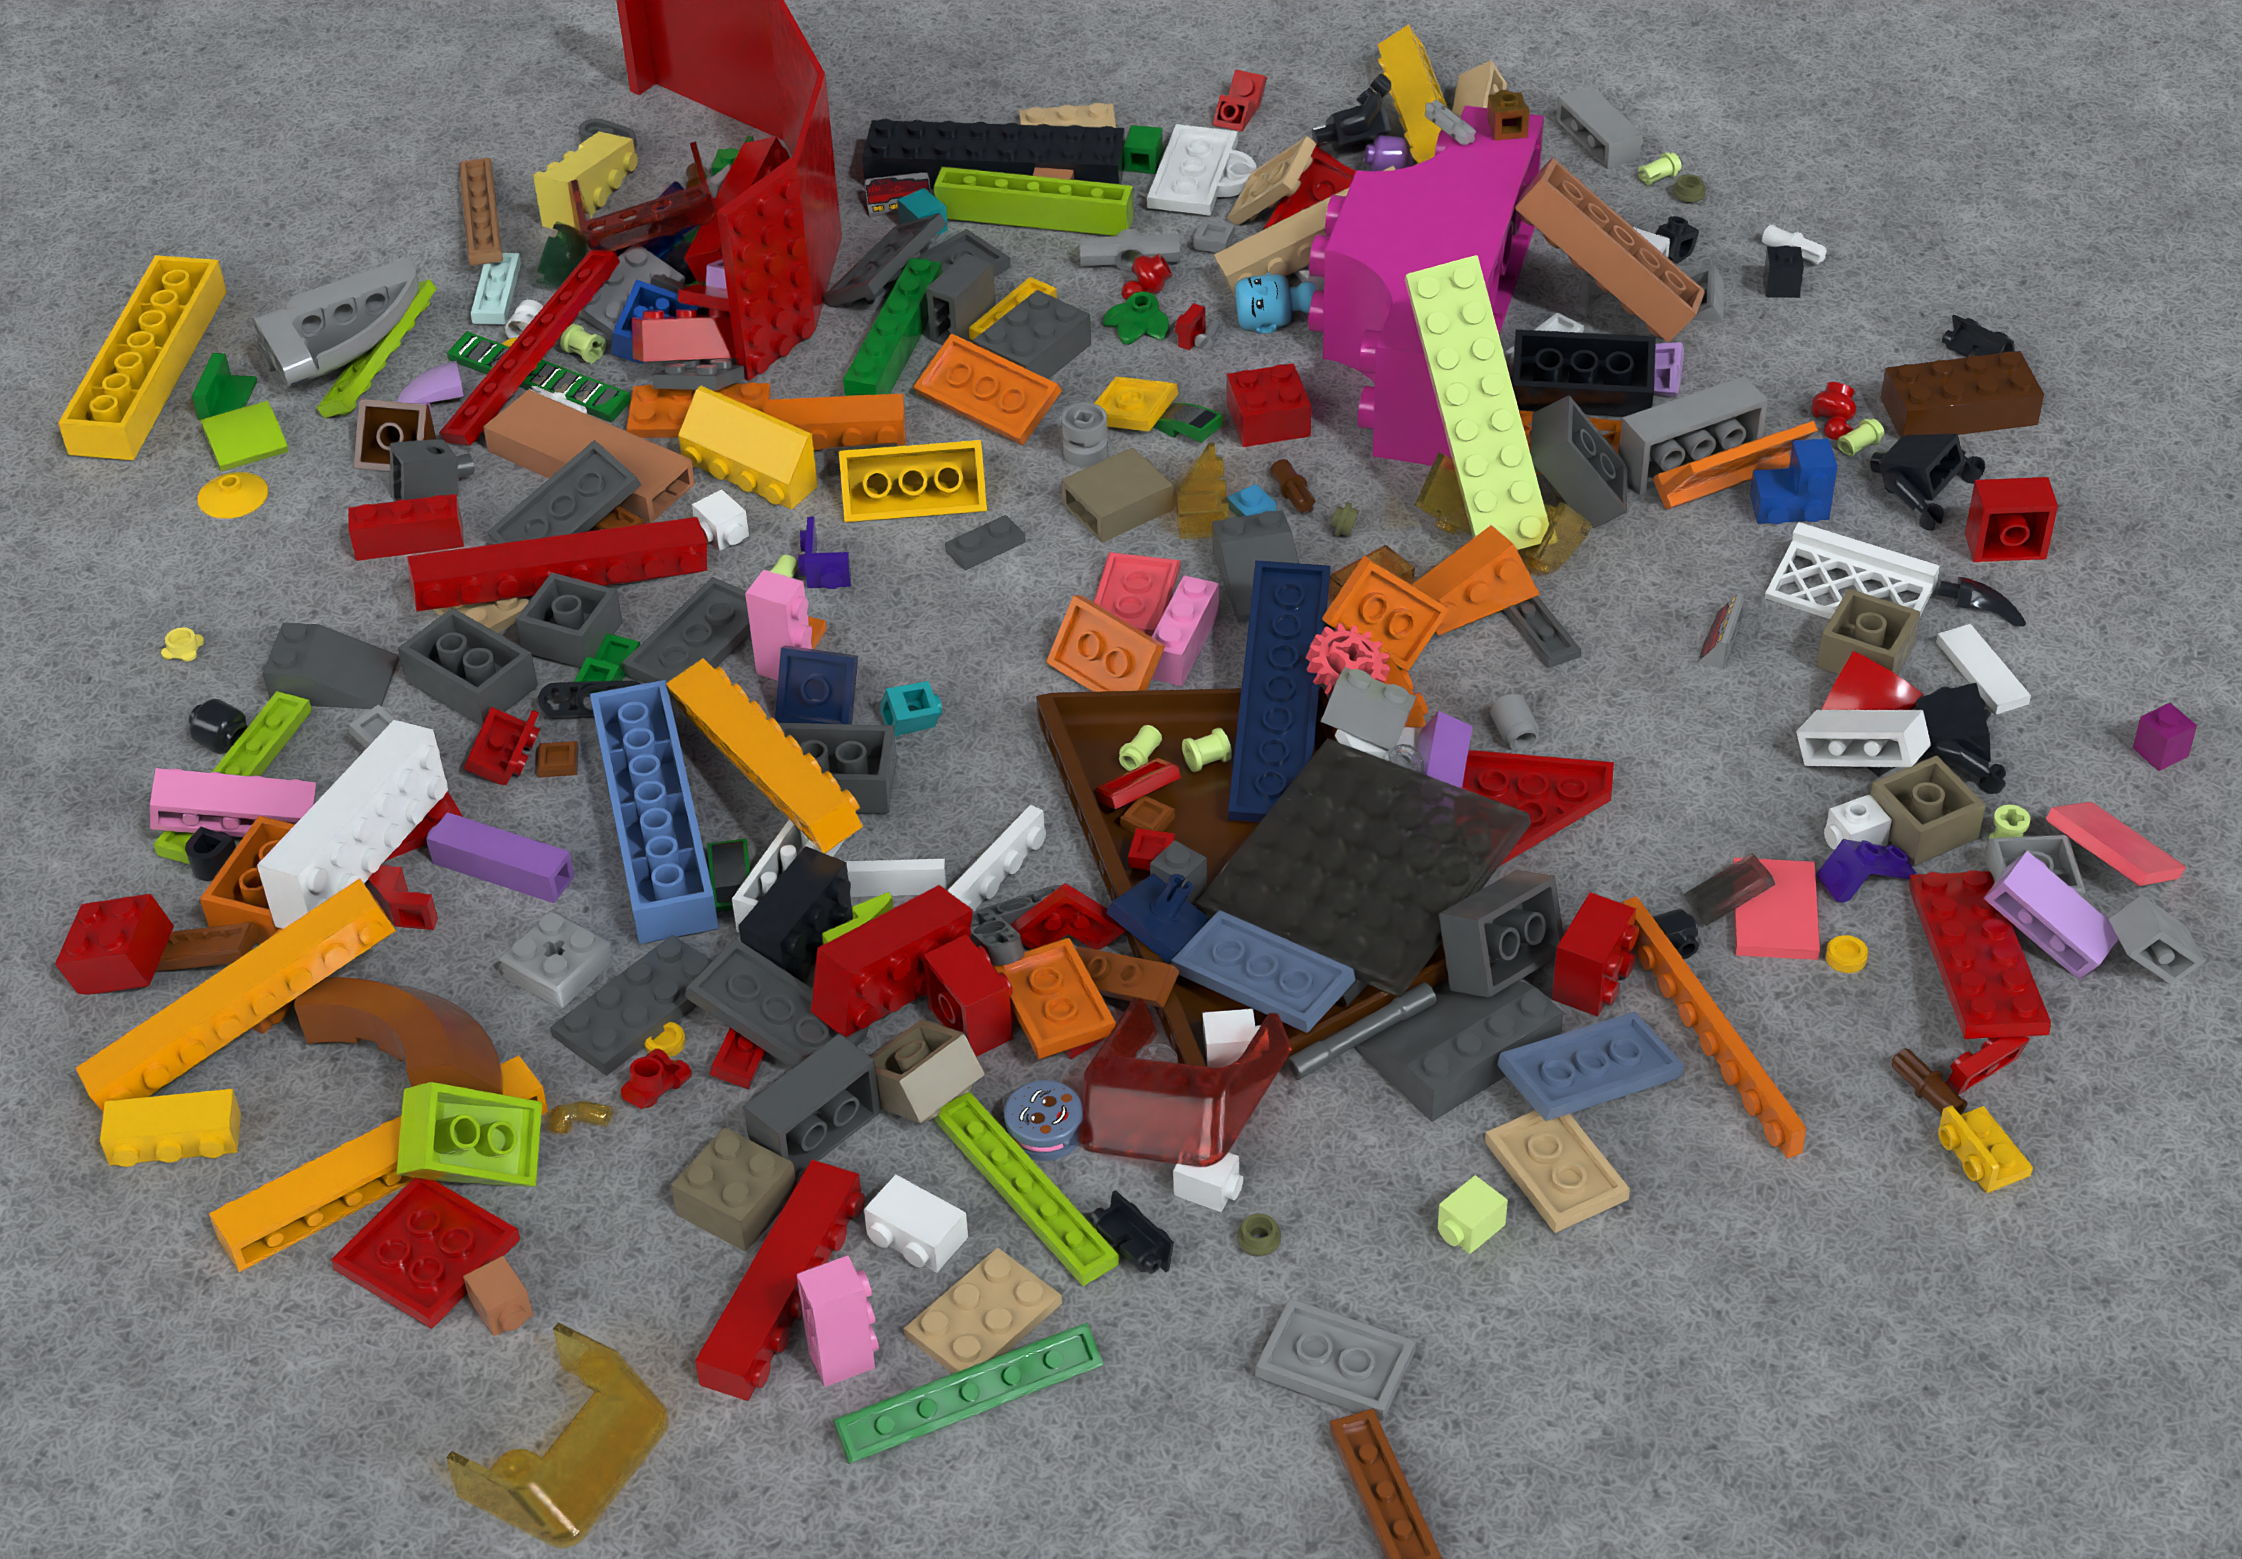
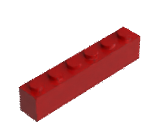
[684,136,789,284]
[695,1160,865,1401]

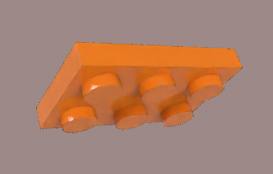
[1322,556,1450,672]
[1046,595,1166,692]
[993,938,1116,1059]

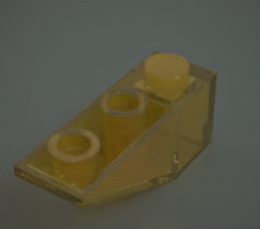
[1177,442,1229,539]

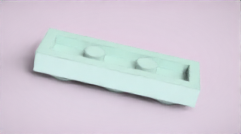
[471,253,521,324]

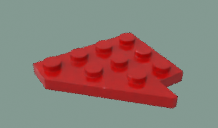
[1448,750,1614,871]

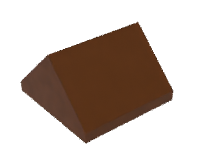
[353,399,436,472]

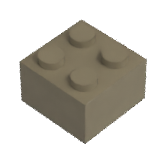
[1816,588,1921,675]
[1870,756,1986,866]
[871,1020,985,1123]
[671,1127,797,1252]

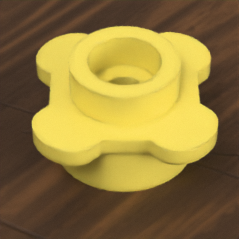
[161,627,204,662]

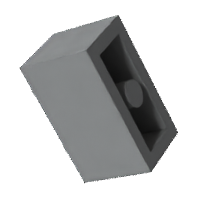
[1321,667,1416,751]
[2108,895,2206,984]

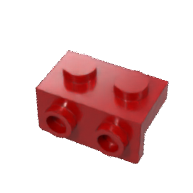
[463,707,540,785]

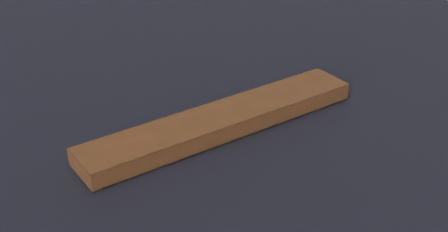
[459,157,503,266]

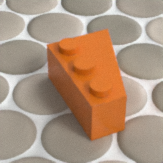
[1412,525,1540,636]

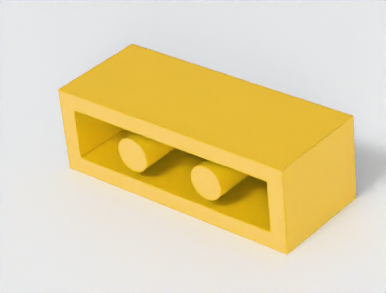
[100,1089,241,1167]

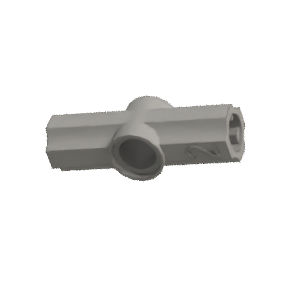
[1080,229,1180,271]

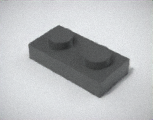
[945,515,1026,570]

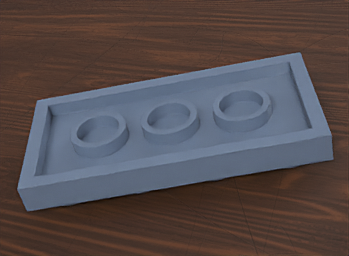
[1171,910,1355,1033]
[1497,1012,1685,1121]

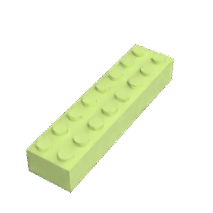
[1404,255,1553,551]

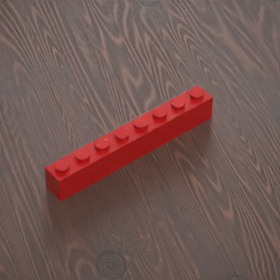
[407,517,707,612]

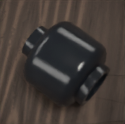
[189,699,248,754]

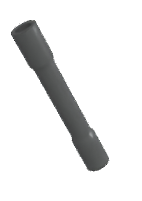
[1286,982,1437,1080]

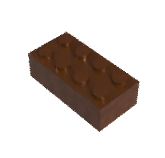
[1880,351,2044,438]

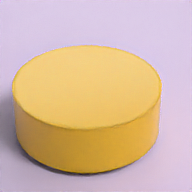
[1825,935,1868,973]
[644,1022,686,1058]

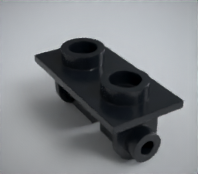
[1942,314,2015,357]
[1090,1190,1174,1274]

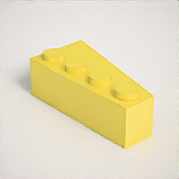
[533,131,638,234]

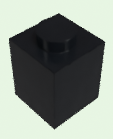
[1763,245,1804,298]

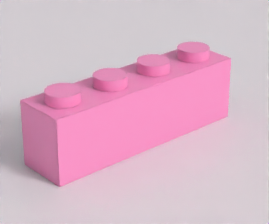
[150,768,316,837]

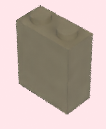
[1061,447,1175,543]

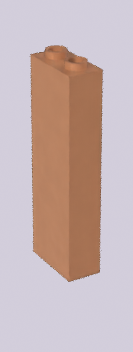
[483,389,695,523]

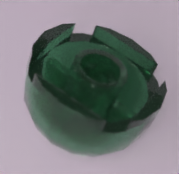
[536,221,590,289]

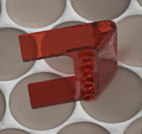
[571,141,717,252]
[1078,998,1292,1167]

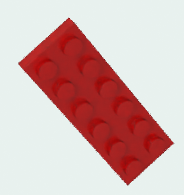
[1909,870,2051,1039]

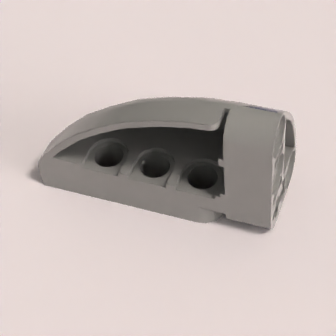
[252,257,418,389]

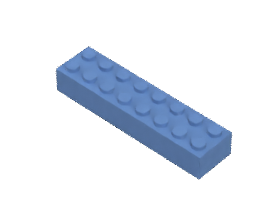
[590,680,719,944]

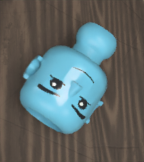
[1235,272,1316,334]

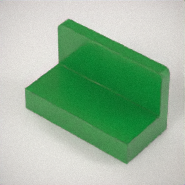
[192,353,257,420]

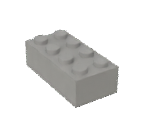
[1619,376,1768,495]

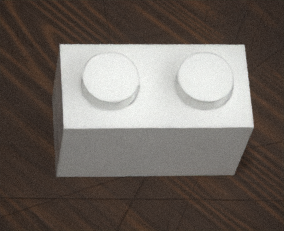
[864,1174,968,1273]

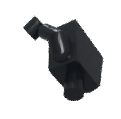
[1312,73,1392,151]
[1870,434,1986,531]
[1915,683,2006,794]

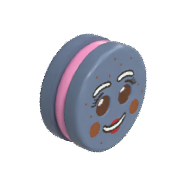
[1004,1080,1084,1161]

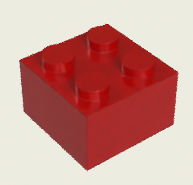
[1226,363,1311,447]
[1965,477,2058,562]
[1552,892,1639,1017]
[55,893,174,995]
[923,934,1015,1057]

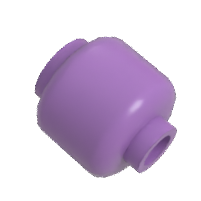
[1364,135,1413,171]

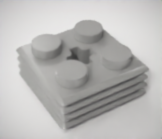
[1985,835,2086,899]
[499,911,614,1009]

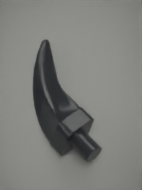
[1937,576,2026,627]

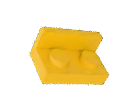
[1938,1105,2033,1193]

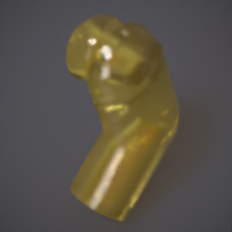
[548,1100,613,1134]

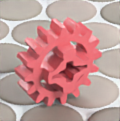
[1306,623,1391,695]

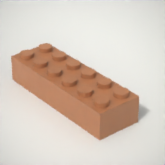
[1515,157,1705,343]

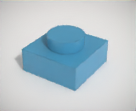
[1227,484,1276,517]

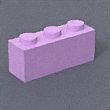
[1983,851,2119,979]

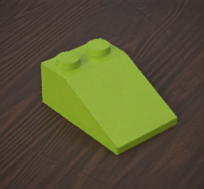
[396,1082,542,1187]

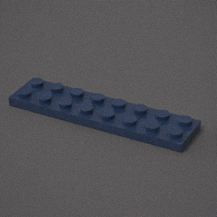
[1228,560,1331,825]

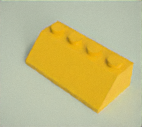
[678,386,818,510]
[839,440,987,522]

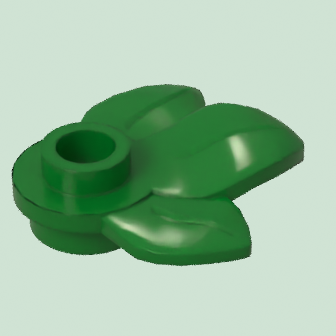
[1103,292,1169,345]

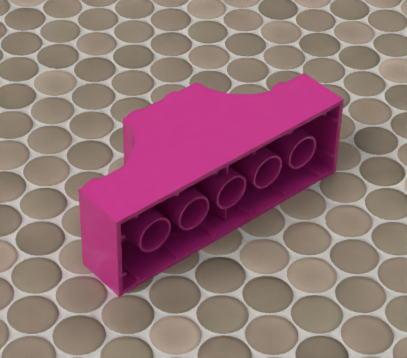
[1308,105,1544,469]

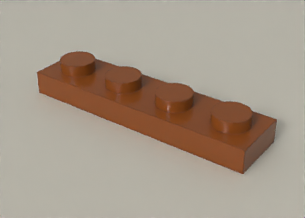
[1330,1408,1443,1559]

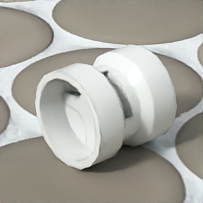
[505,299,543,339]

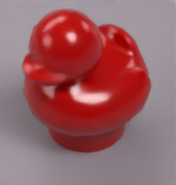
[1121,253,1173,300]
[1811,382,1857,440]

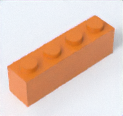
[764,393,906,450]

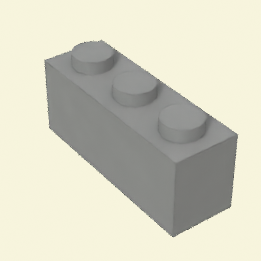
[1557,86,1643,169]

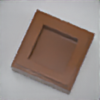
[537,741,579,778]
[1120,795,1175,834]

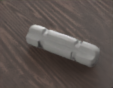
[1425,100,1476,146]

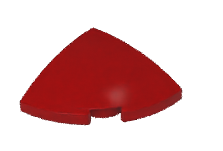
[1821,651,1923,710]

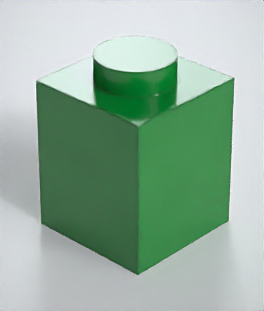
[1124,125,1163,174]

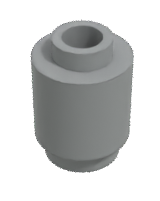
[1490,694,1539,751]

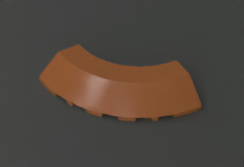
[294,977,503,1095]

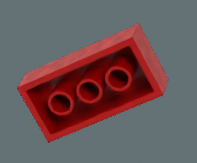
[811,885,973,1038]

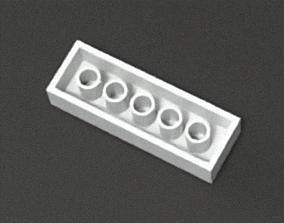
[257,720,448,929]

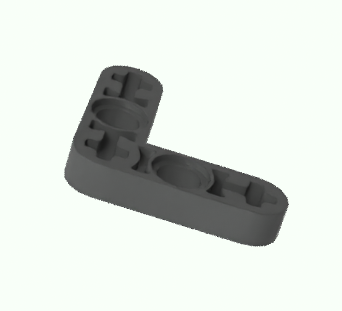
[969,885,1062,966]

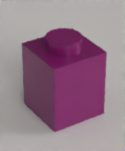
[2133,703,2197,771]

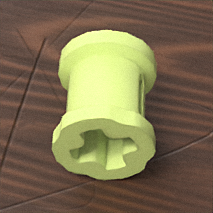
[560,323,606,364]
[1182,728,1232,772]
[1989,805,2031,839]

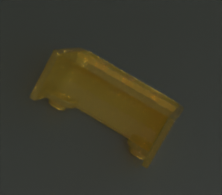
[1414,452,1592,574]
[446,1322,669,1548]

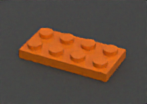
[913,333,1062,446]
[626,382,771,438]

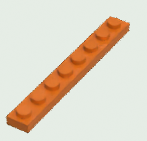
[1622,896,1807,1159]

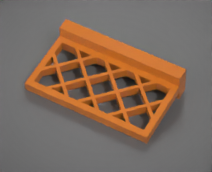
[1652,421,1818,510]

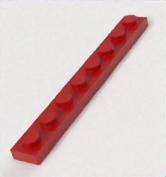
[439,250,621,446]

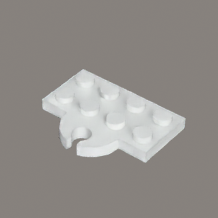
[1147,124,1256,216]

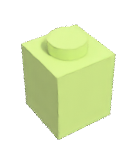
[1438,1175,1508,1254]

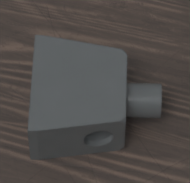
[390,439,475,501]

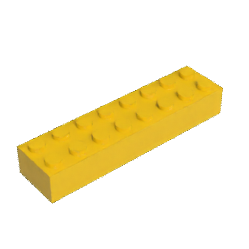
[58,255,227,460]

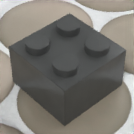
[516,573,623,668]

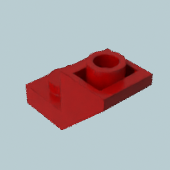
[1212,69,1267,132]
[365,865,438,930]

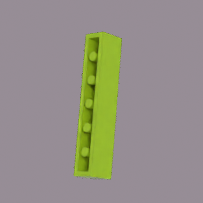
[934,167,1134,236]

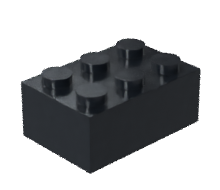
[738,846,853,983]

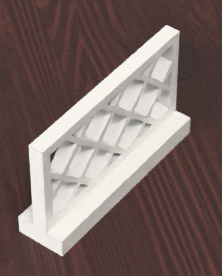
[1765,522,1940,619]

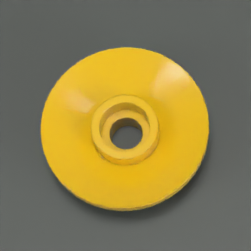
[197,472,268,519]

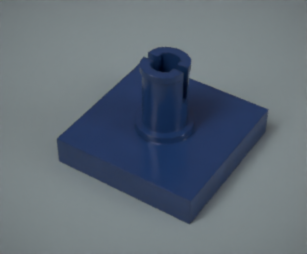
[775,645,858,724]
[1106,873,1210,964]

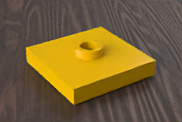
[1094,376,1179,432]

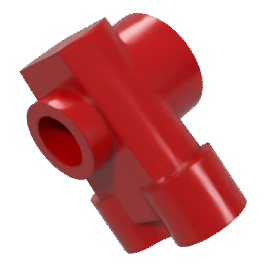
[621,1048,692,1109]

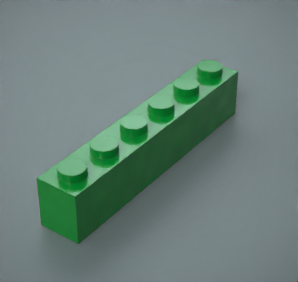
[843,258,943,396]

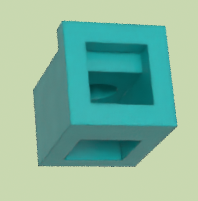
[879,681,942,737]

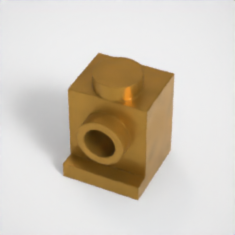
[1487,90,1530,141]

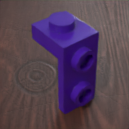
[798,517,851,589]
[1816,839,1916,903]

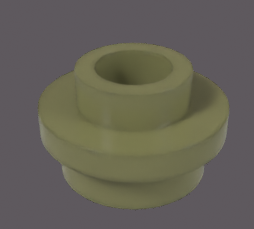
[1673,174,1706,202]
[1330,502,1359,537]
[1237,1213,1281,1256]

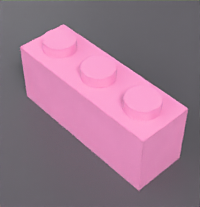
[745,570,812,681]
[1152,575,1219,686]
[797,1255,879,1387]

